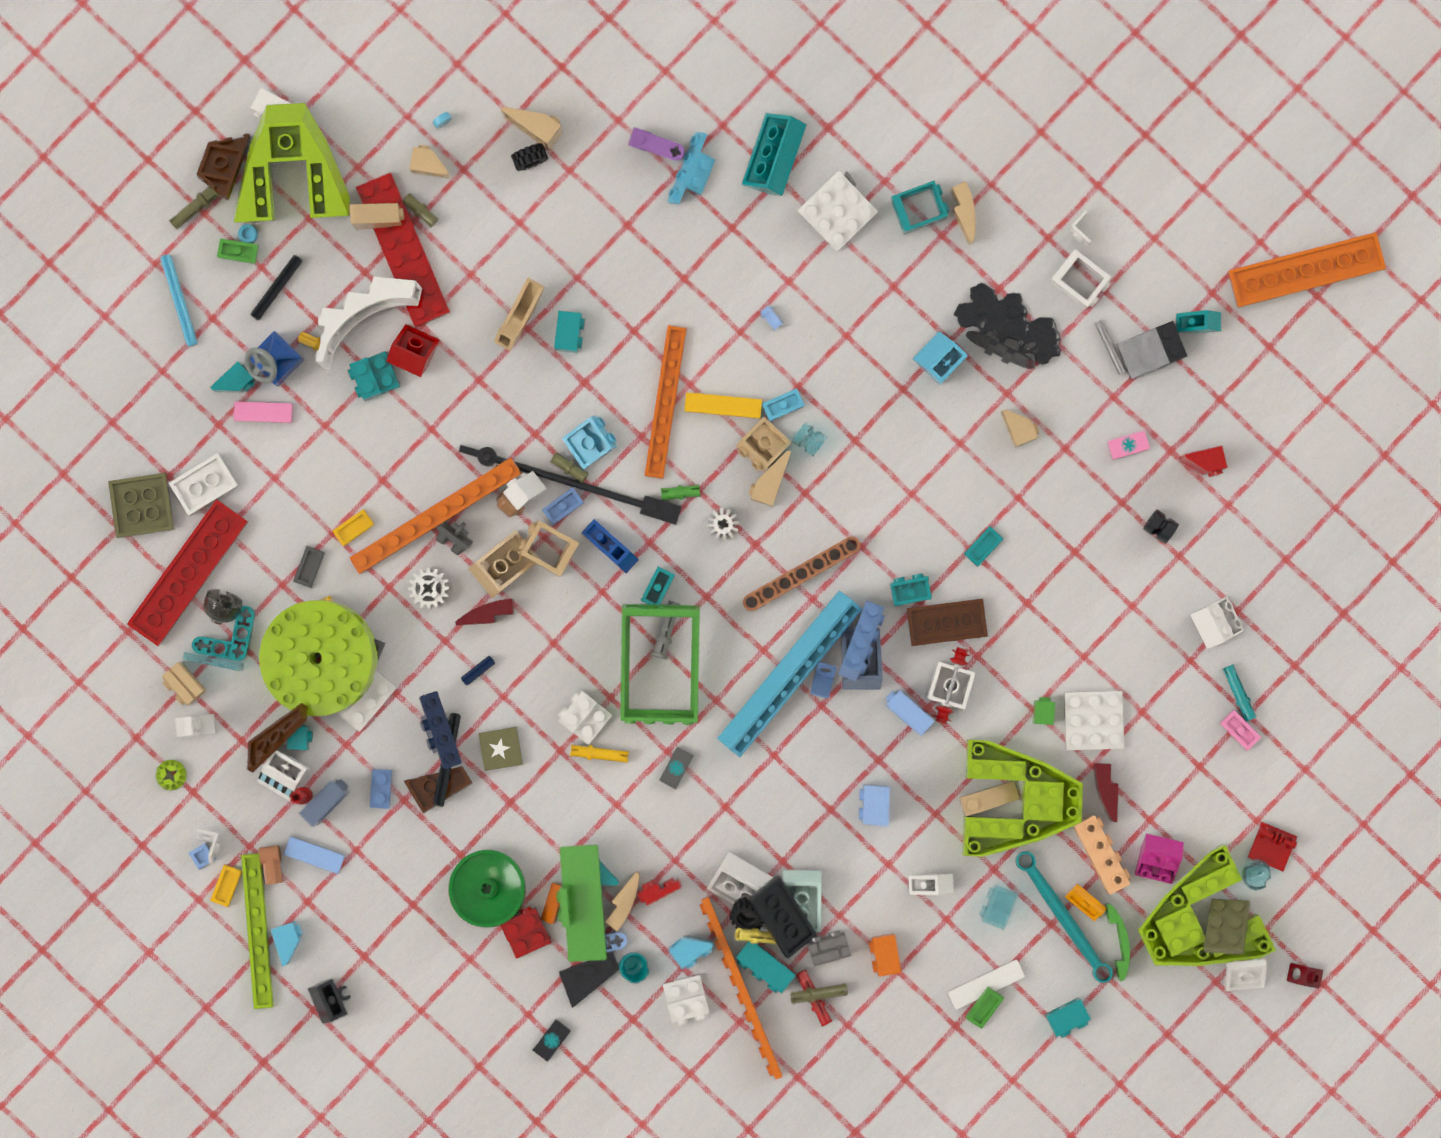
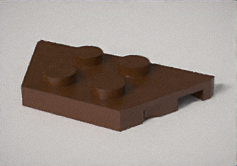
[196,134,251,200]

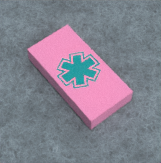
[1107,431,1150,460]

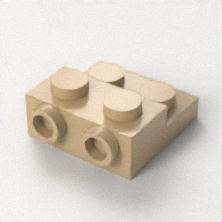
[736,417,792,472]

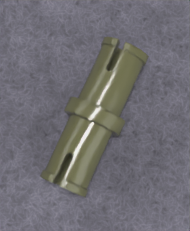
[402,193,439,227]
[550,452,589,483]

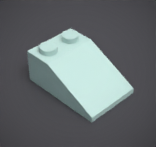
[783,870,821,932]

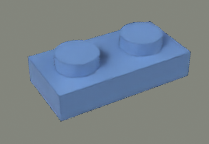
[542,487,584,526]
[370,769,392,809]

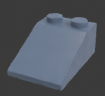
[841,628,883,690]

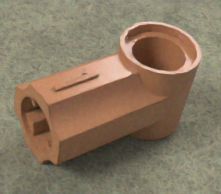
[259,845,283,885]

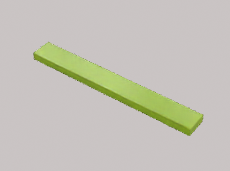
[241,853,274,1009]

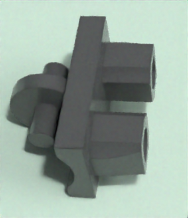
[436,522,473,556]

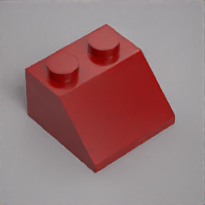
[386,324,440,377]
[1179,446,1228,477]

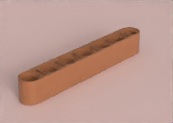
[743,536,860,611]

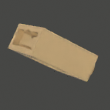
[518,520,579,577]

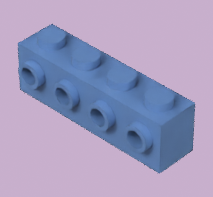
[838,600,885,681]

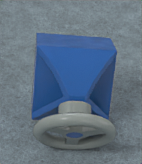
[244,331,304,387]

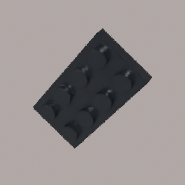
[748,875,817,959]

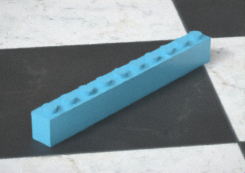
[717,590,862,757]

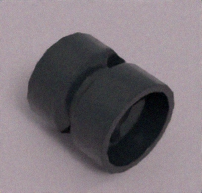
[1143,509,1179,544]

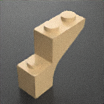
[494,278,545,351]

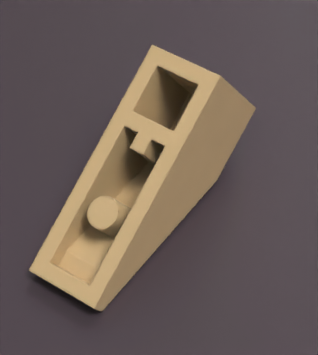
[748,450,791,507]
[959,781,1019,816]

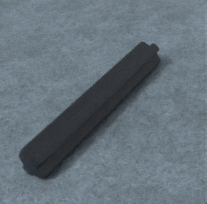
[251,255,302,320]

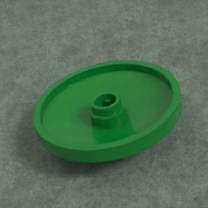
[448,850,526,928]

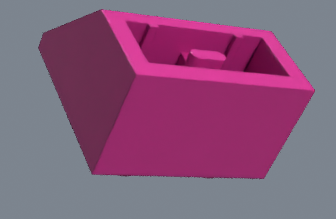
[1135,833,1184,884]

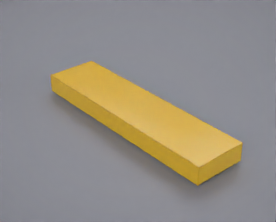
[684,392,762,419]

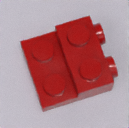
[637,877,682,906]
[500,906,552,959]

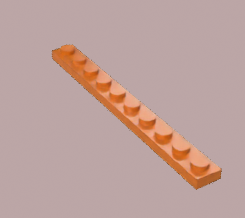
[350,458,522,574]
[699,896,783,1080]

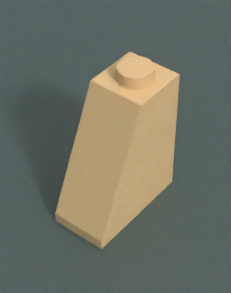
[349,203,404,230]

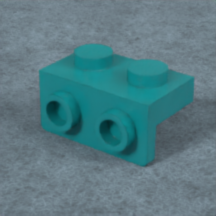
[890,573,932,606]

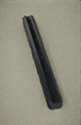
[433,713,461,807]

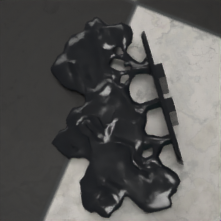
[954,283,1061,369]

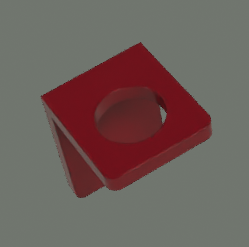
[1287,963,1323,989]

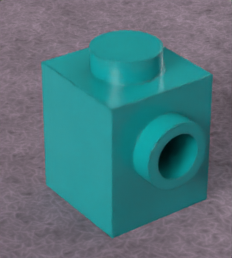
[287,723,313,750]

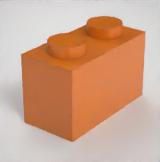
[869,933,901,977]

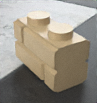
[162,662,207,706]

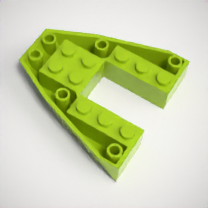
[234,103,351,223]
[962,739,1083,857]
[1138,844,1276,966]

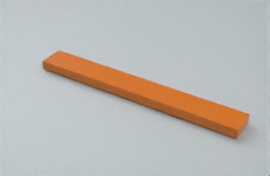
[644,325,687,479]

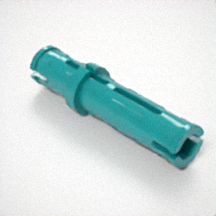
[1222,664,1257,722]

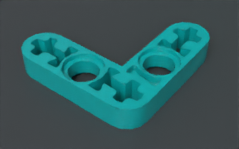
[192,606,255,661]

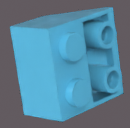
[913,332,968,385]
[668,936,714,969]

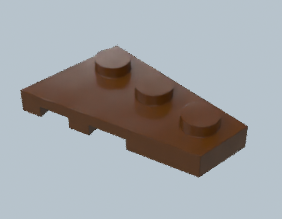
[404,766,473,814]

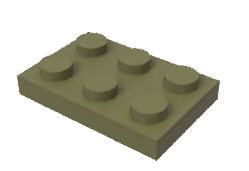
[1204,899,1251,954]

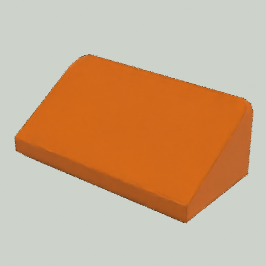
[541,883,562,924]

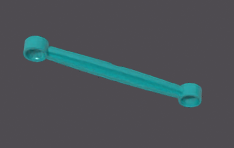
[1015,851,1113,983]

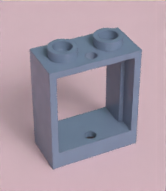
[299,779,350,827]

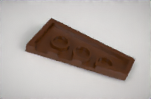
[247,703,307,773]

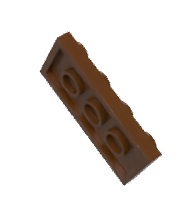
[906,598,988,646]

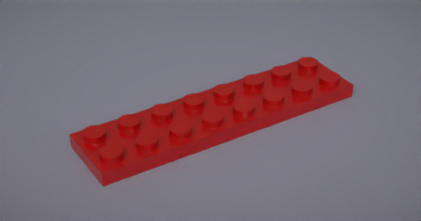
[356,172,450,328]
[127,499,248,647]

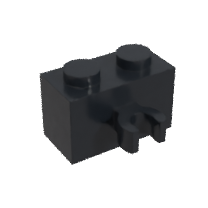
[307,978,351,1024]

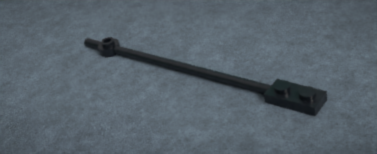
[459,445,682,525]

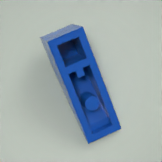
[582,519,639,574]

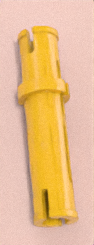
[570,744,629,763]

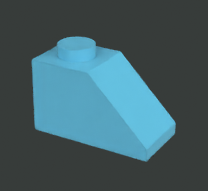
[271,921,303,967]

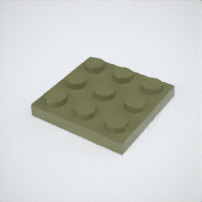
[108,473,174,538]

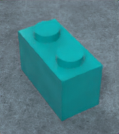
[554,311,585,353]
[640,566,675,605]
[1044,997,1091,1038]

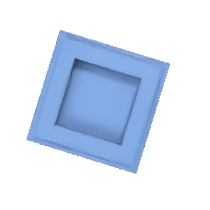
[189,843,216,869]

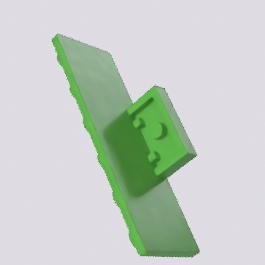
[557,844,607,962]

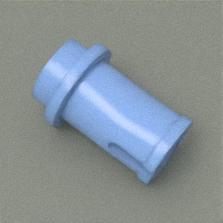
[760,305,783,330]

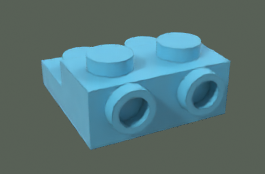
[562,415,617,470]

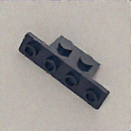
[419,691,462,769]

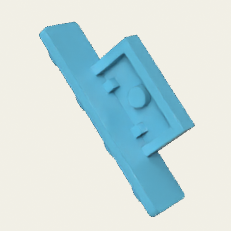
[667,132,715,205]

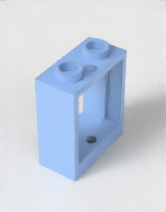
[885,690,934,736]

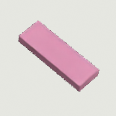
[234,401,293,423]

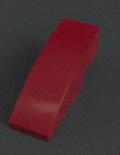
[456,599,514,625]
[1094,763,1118,822]

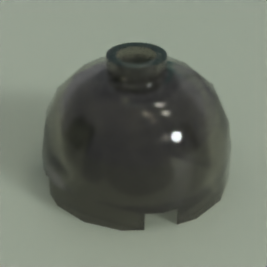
[203,589,243,624]

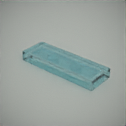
[183,652,244,671]

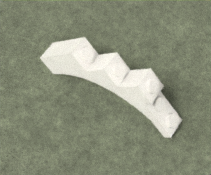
[316,277,422,369]

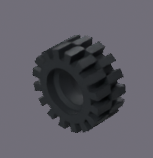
[511,143,548,171]
[729,896,763,930]

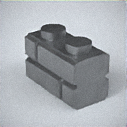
[807,930,851,966]

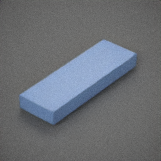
[284,836,345,874]

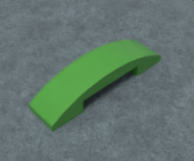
[1104,903,1130,981]

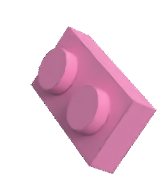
[1219,710,1261,751]

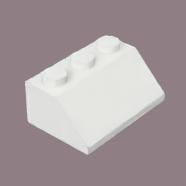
[707,851,773,916]

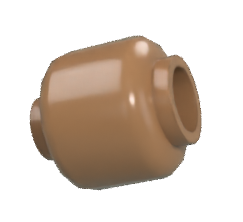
[496,489,525,517]

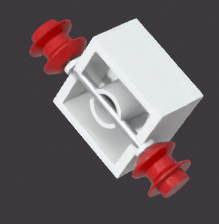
[926,647,975,724]

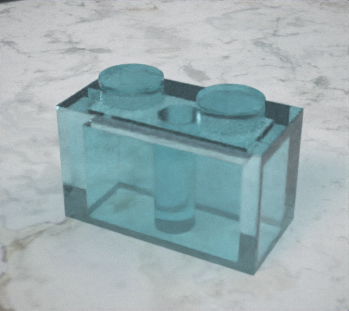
[979,884,1018,930]

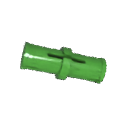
[661,484,700,500]

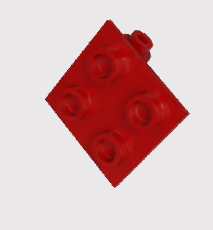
[1248,822,1298,872]

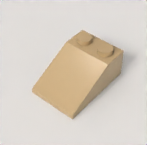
[501,107,563,151]
[468,530,540,599]

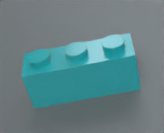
[736,941,796,994]

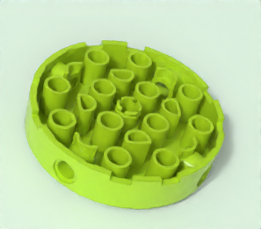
[259,600,378,716]

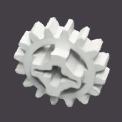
[408,568,450,609]

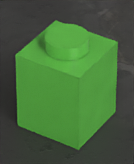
[1032,697,1055,725]

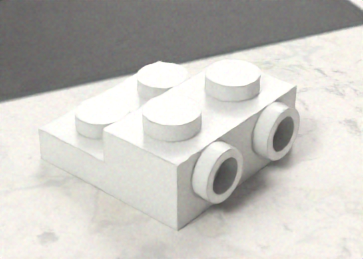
[558,691,612,745]
[663,974,710,1025]

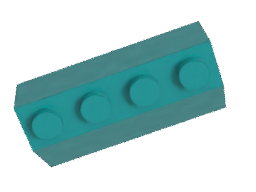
[742,113,807,196]

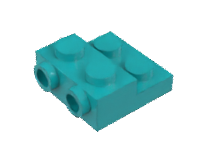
[347,351,400,401]

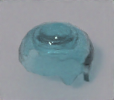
[1242,859,1271,891]

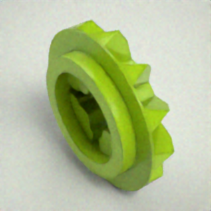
[155,760,187,790]

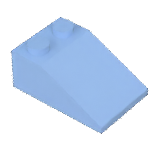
[859,785,890,827]

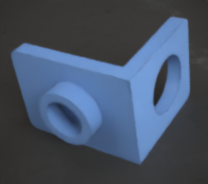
[810,662,837,698]

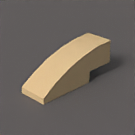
[951,181,976,245]
[605,871,640,931]

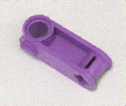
[628,127,685,161]

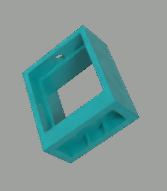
[891,180,950,235]

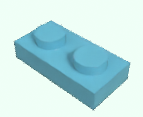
[762,388,805,421]

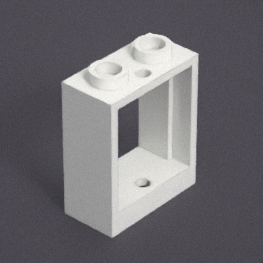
[1049,249,1111,310]

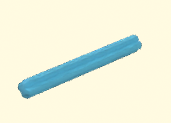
[161,255,197,346]

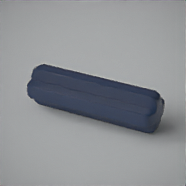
[461,656,495,685]

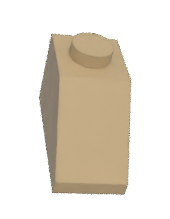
[410,145,450,178]
[1001,409,1039,448]

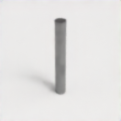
[1095,320,1126,375]

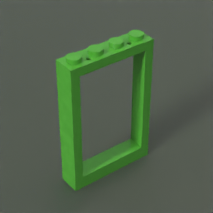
[620,604,700,725]

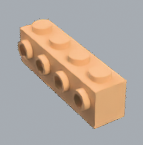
[1073,814,1131,895]

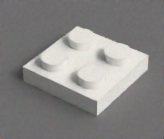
[1224,959,1267,991]

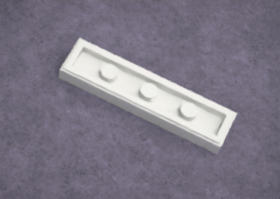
[947,959,1025,1010]

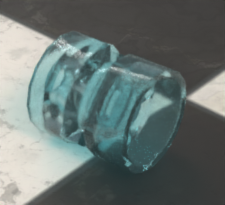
[791,421,827,457]

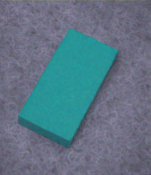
[964,526,1004,567]

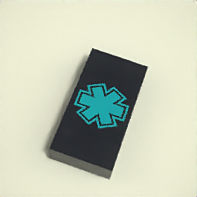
[532,1019,571,1062]

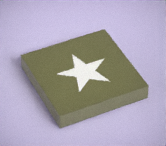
[478,727,523,771]

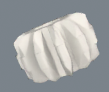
[707,508,739,541]

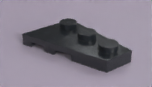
[559,951,619,1008]

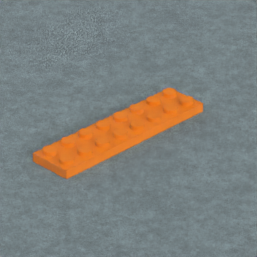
[1227,232,1386,308]

